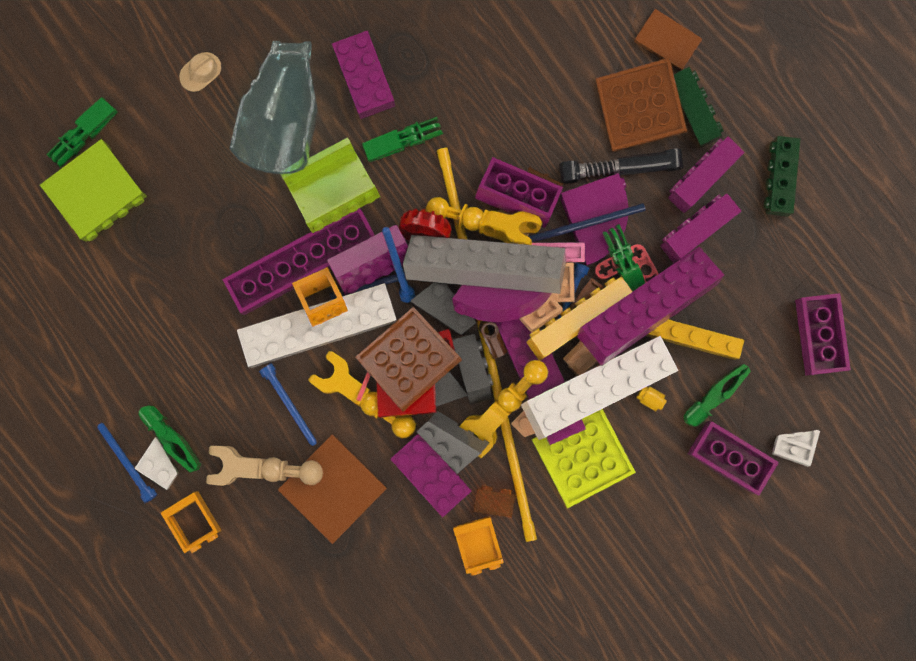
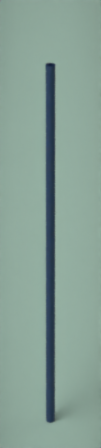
[329,203,646,300]

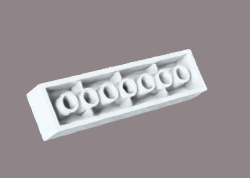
[237,283,397,368]
[521,336,678,440]

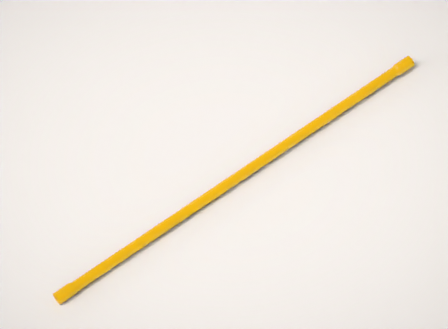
[437,148,537,542]

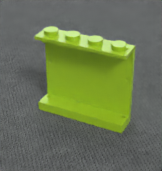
[280,137,380,233]
[40,139,147,242]

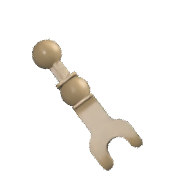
[206,446,323,486]

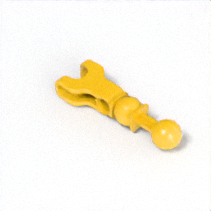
[426,197,542,245]
[308,351,416,438]
[459,360,548,458]

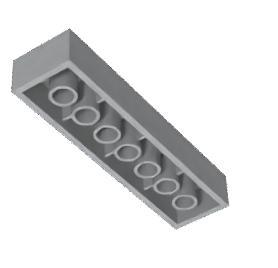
[403,235,566,294]

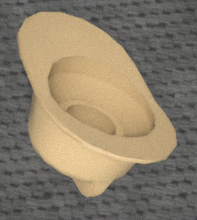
[179,52,221,92]

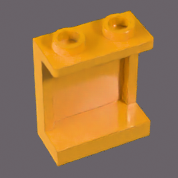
[453,516,504,576]

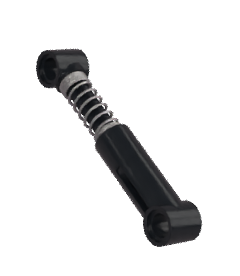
[559,148,684,184]

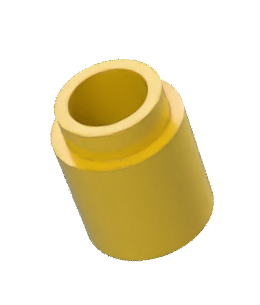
[636,386,667,412]

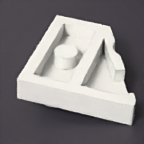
[772,430,820,467]
[135,437,179,490]

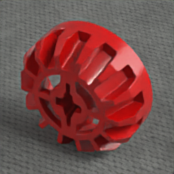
[398,208,452,241]

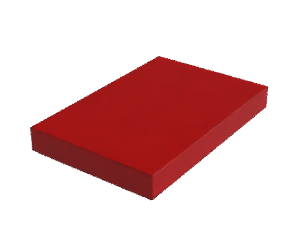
[377,383,436,418]

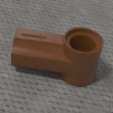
[479,321,508,359]

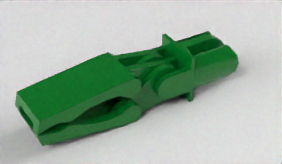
[46,97,117,168]
[362,117,443,163]
[602,224,646,292]
[684,364,751,426]
[138,406,202,473]

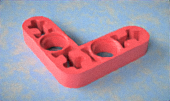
[595,244,659,282]

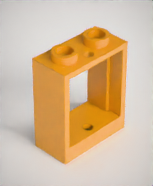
[292,267,348,327]
[161,491,222,553]

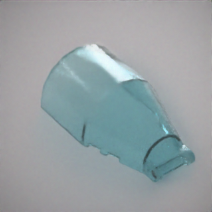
[229,41,318,174]

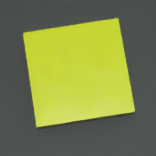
[532,409,636,508]

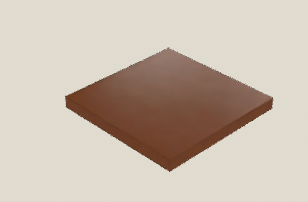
[596,57,687,152]
[355,307,462,412]
[278,434,387,544]

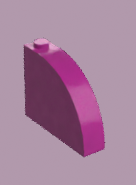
[559,173,628,266]
[452,285,552,322]

